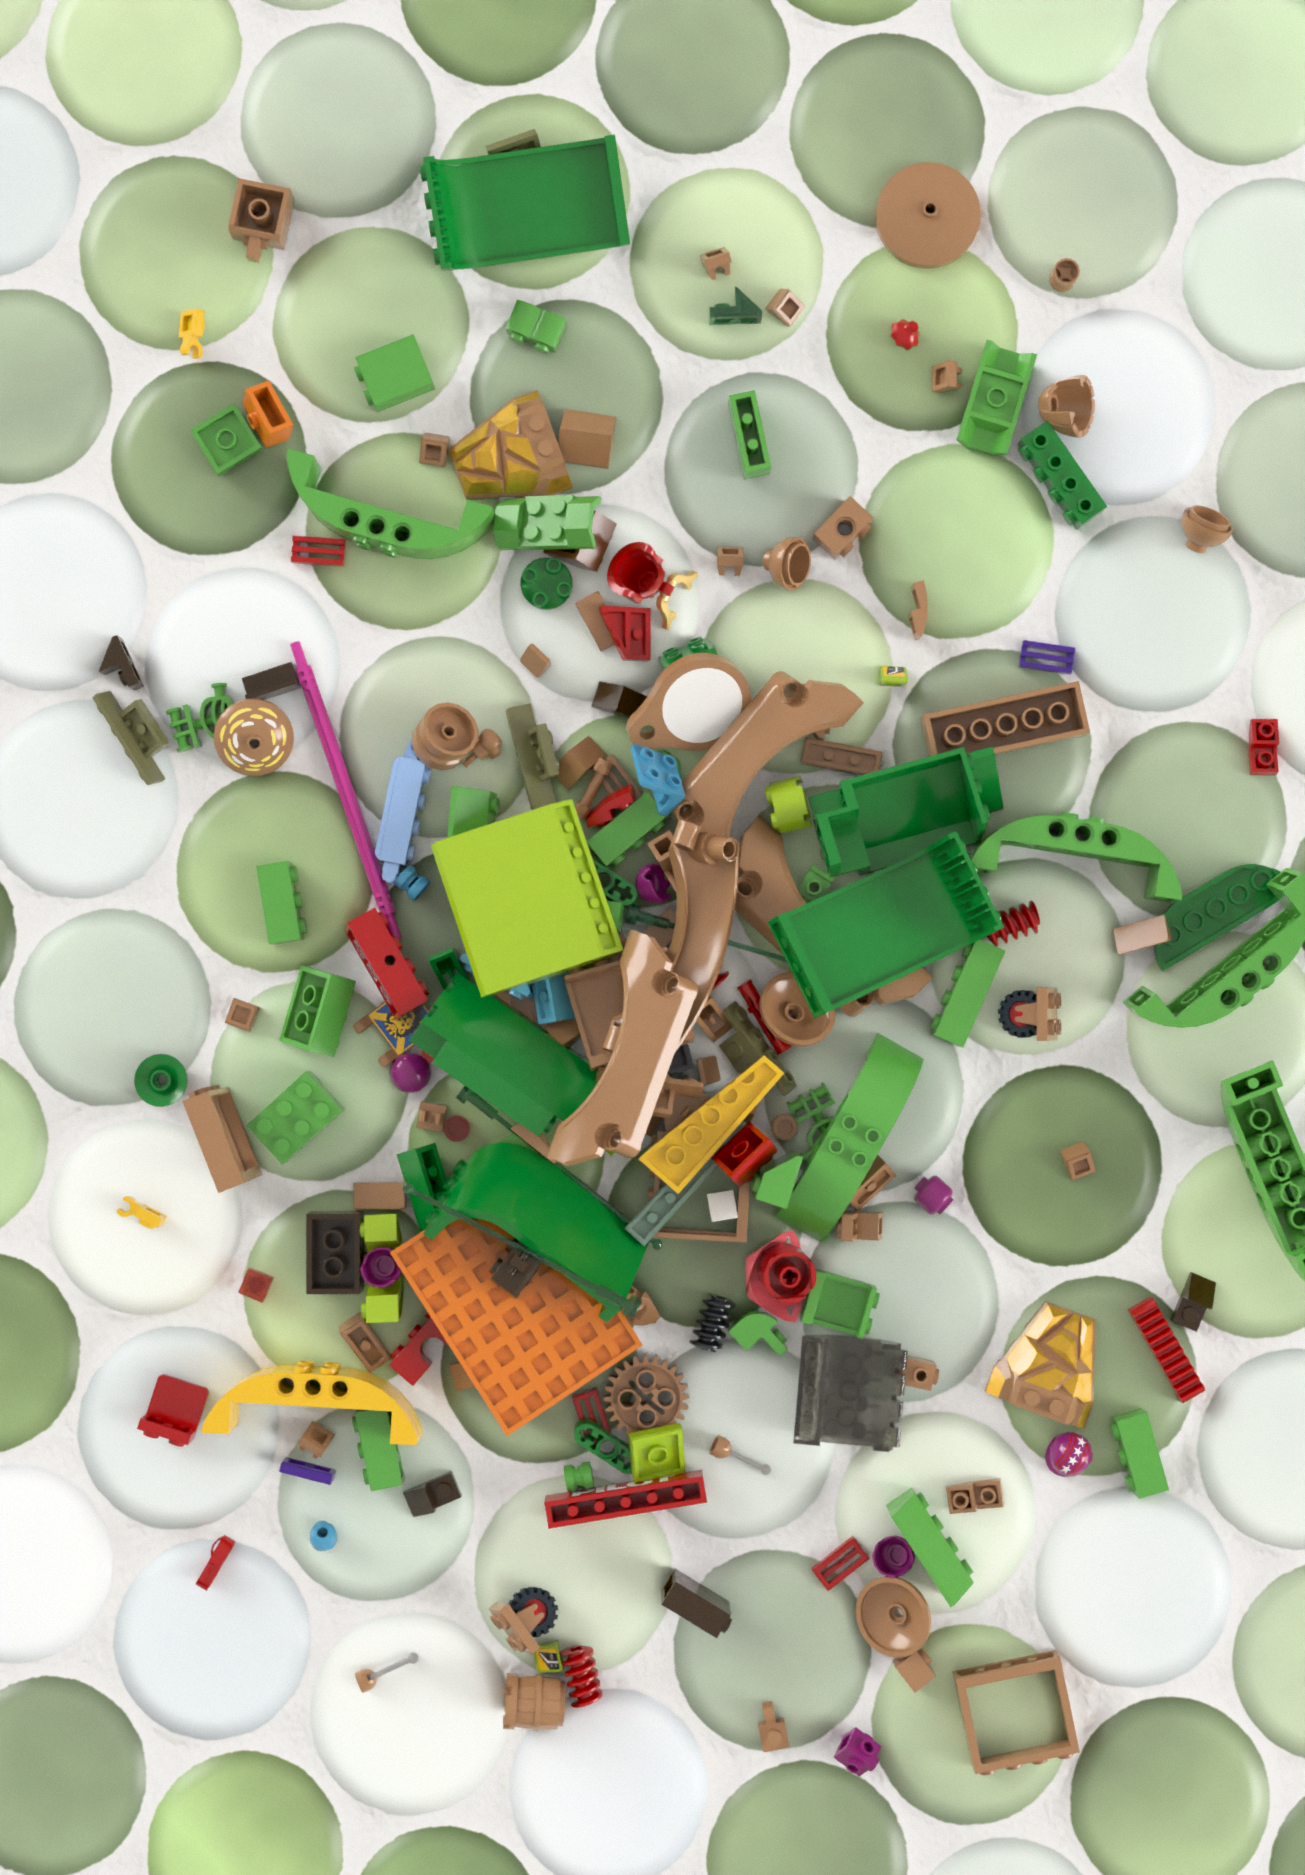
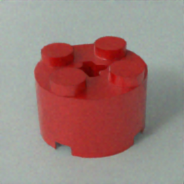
[758,1244,816,1304]

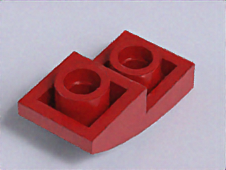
[1249,719,1280,775]
[586,784,636,827]

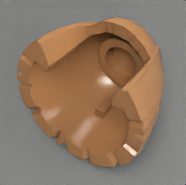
[1038,375,1095,438]

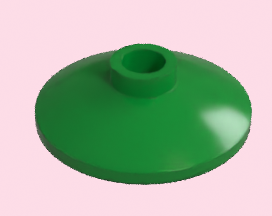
[134,1054,188,1107]

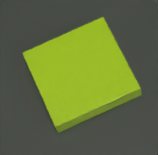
[628,1423,685,1483]

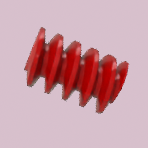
[987,900,1040,947]
[560,1646,603,1708]

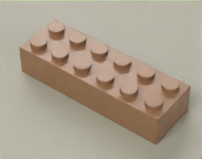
[920,681,1090,757]

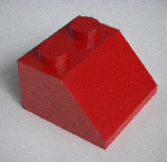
[711,1121,778,1188]

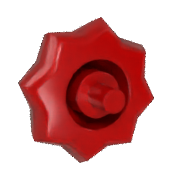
[890,319,919,350]

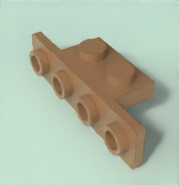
[596,1066,704,1119]

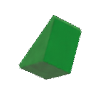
[428,948,469,990]

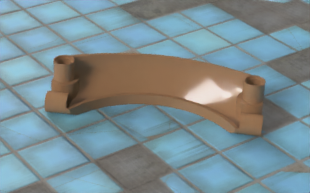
[602,820,740,1053]

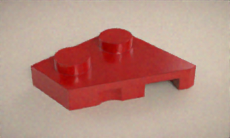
[599,606,651,662]

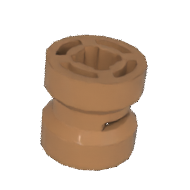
[1049,258,1080,292]

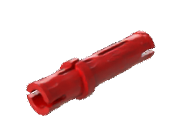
[737,979,792,1055]

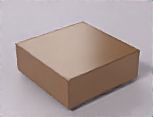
[225,998,259,1032]

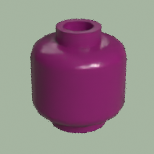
[914,1175,954,1215]

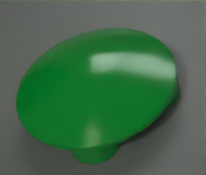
[520,557,573,610]

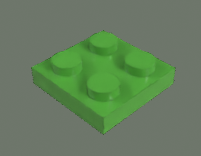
[190,403,263,476]

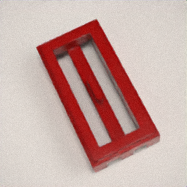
[291,536,346,567]
[572,1387,611,1445]
[811,1536,870,1591]

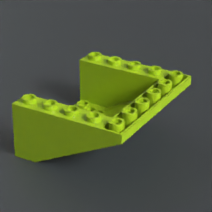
[431,799,623,998]

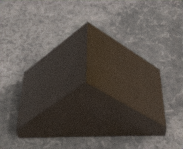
[591,681,647,719]

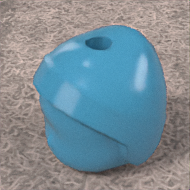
[310,1521,337,1551]

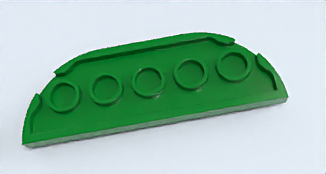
[1153,864,1280,971]

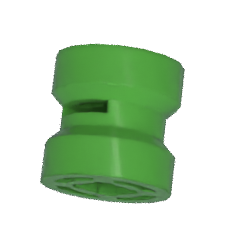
[564,1461,594,1493]

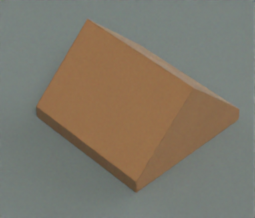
[558,409,616,469]

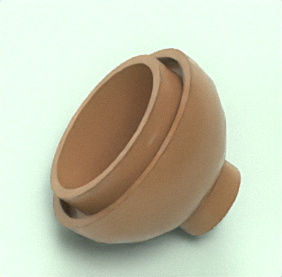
[1181,505,1233,554]
[763,537,811,590]

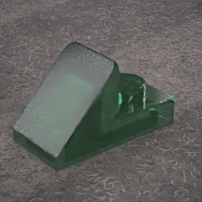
[709,286,762,325]

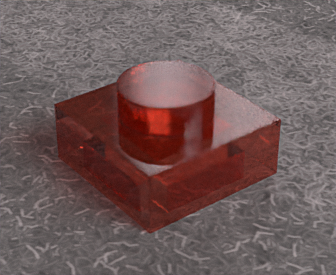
[238,1267,274,1303]

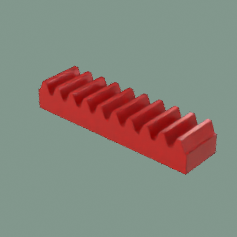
[1128,1297,1206,1403]

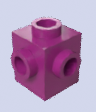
[834,1727,881,1777]

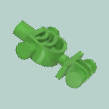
[166,683,234,753]
[786,1082,835,1163]

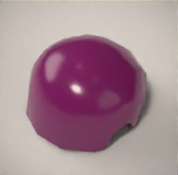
[635,863,671,904]
[389,1053,431,1093]
[360,1247,402,1288]
[872,1536,915,1578]

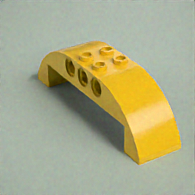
[202,1361,422,1445]

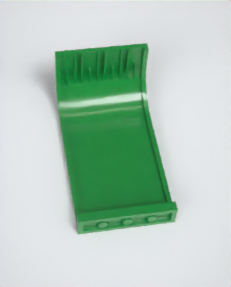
[419,134,630,271]
[768,831,1004,1019]
[423,1143,649,1323]

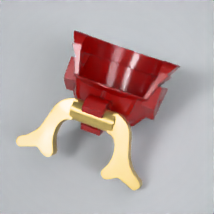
[607,542,698,630]

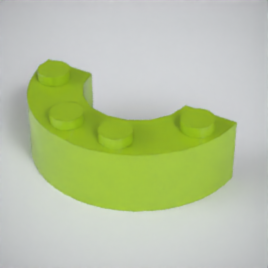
[360,1214,404,1323]

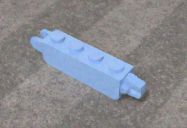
[375,739,431,884]

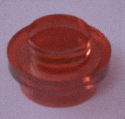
[444,1115,470,1142]

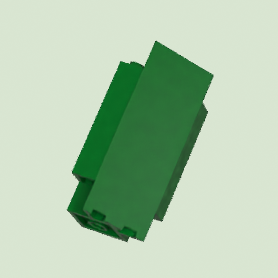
[808,746,1004,878]
[409,973,598,1137]

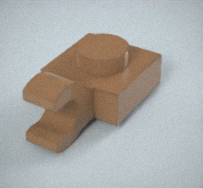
[758,1701,789,1752]

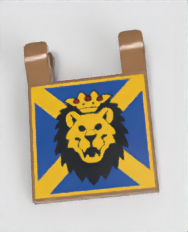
[353,1002,429,1067]

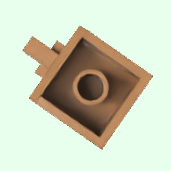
[229,178,295,263]

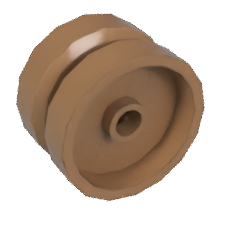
[412,702,478,771]

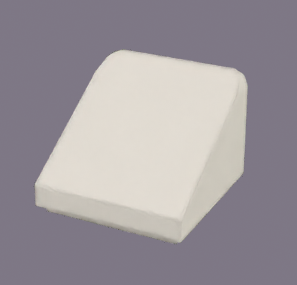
[707,1190,738,1222]

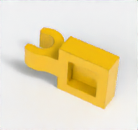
[179,308,205,359]
[116,1196,167,1229]

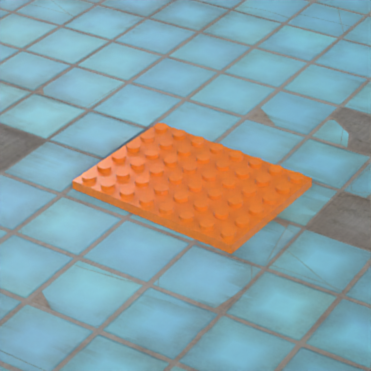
[390,1218,643,1436]

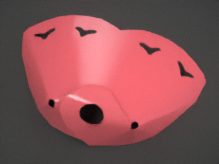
[745,1230,803,1323]

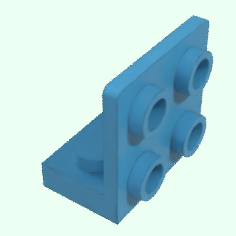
[630,744,685,816]

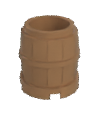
[503,1673,566,1731]

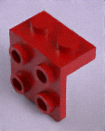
[137,1374,209,1447]

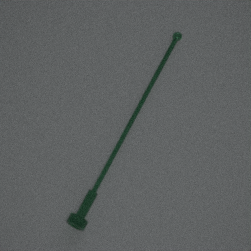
[625,903,787,962]
[456,1086,663,1250]
[402,1183,642,1320]

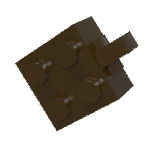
[489,1238,544,1299]

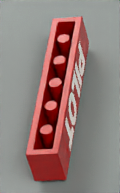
[544,1470,707,1529]

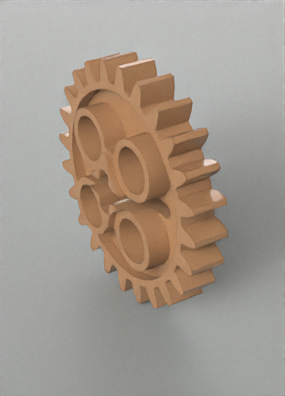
[604,1353,690,1436]

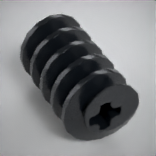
[689,1292,736,1352]

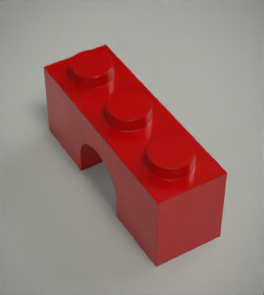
[389,1312,448,1386]

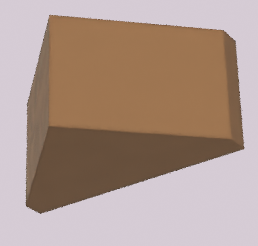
[555,736,607,790]
[696,995,733,1043]

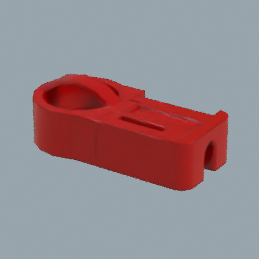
[195,1535,236,1591]

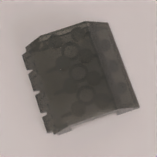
[793,1334,908,1452]

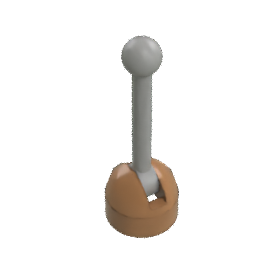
[709,1435,771,1475]
[355,1653,418,1693]

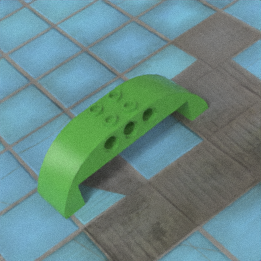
[286,448,495,559]
[969,812,1182,903]
[1123,868,1305,1028]
[774,1033,924,1242]
[1221,1060,1305,1281]

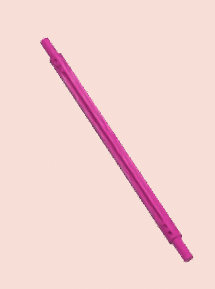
[290,641,402,939]

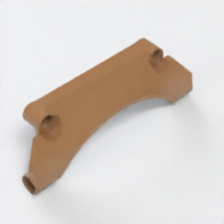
[670,671,864,837]
[735,815,933,1017]
[546,930,698,1166]

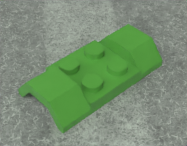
[956,340,1037,455]
[493,495,601,550]

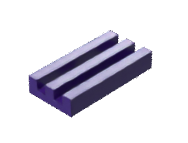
[1019,640,1075,675]
[279,1457,336,1485]

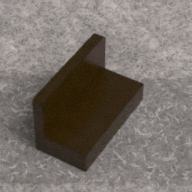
[242,662,301,700]

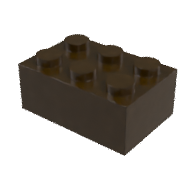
[306,1211,364,1294]

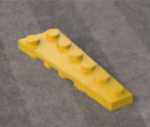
[638,1055,784,1194]

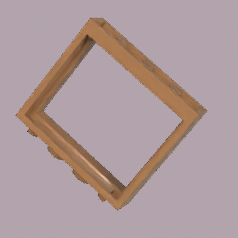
[182,1085,263,1193]
[648,1129,750,1243]
[952,1650,1080,1775]

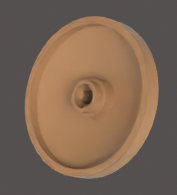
[876,162,981,269]

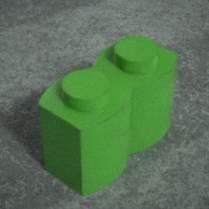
[505,300,567,354]

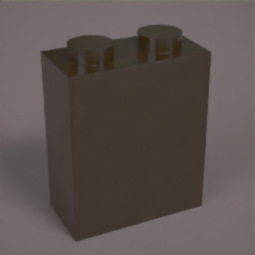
[661,1568,732,1638]

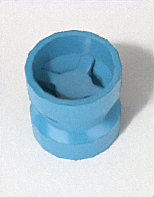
[394,865,431,901]

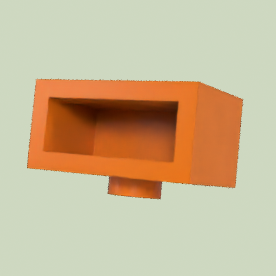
[242,380,293,448]

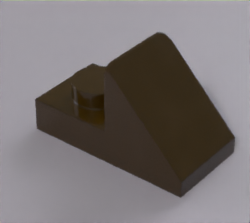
[99,635,144,691]
[1170,1272,1216,1332]
[403,1471,462,1517]

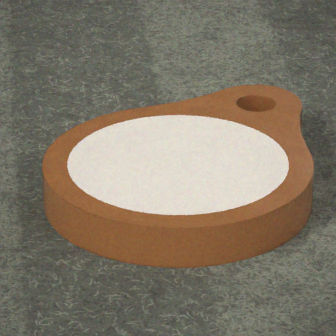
[626,653,751,751]

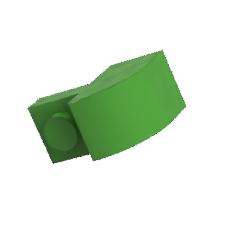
[728,1310,788,1356]

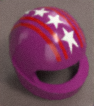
[1045,1432,1093,1477]

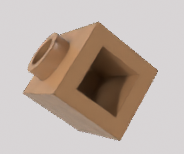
[897,1354,939,1391]
[893,1648,936,1693]

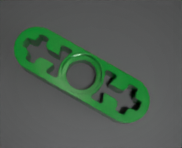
[573,1419,632,1474]

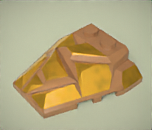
[448,390,573,500]
[985,1301,1096,1429]

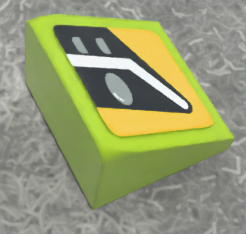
[879,666,908,687]
[534,1640,564,1673]

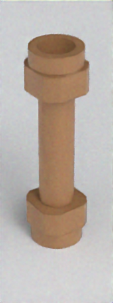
[575,757,614,820]

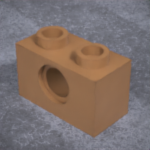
[812,496,873,560]

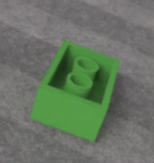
[247,1071,345,1164]

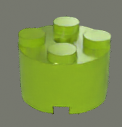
[765,776,812,834]

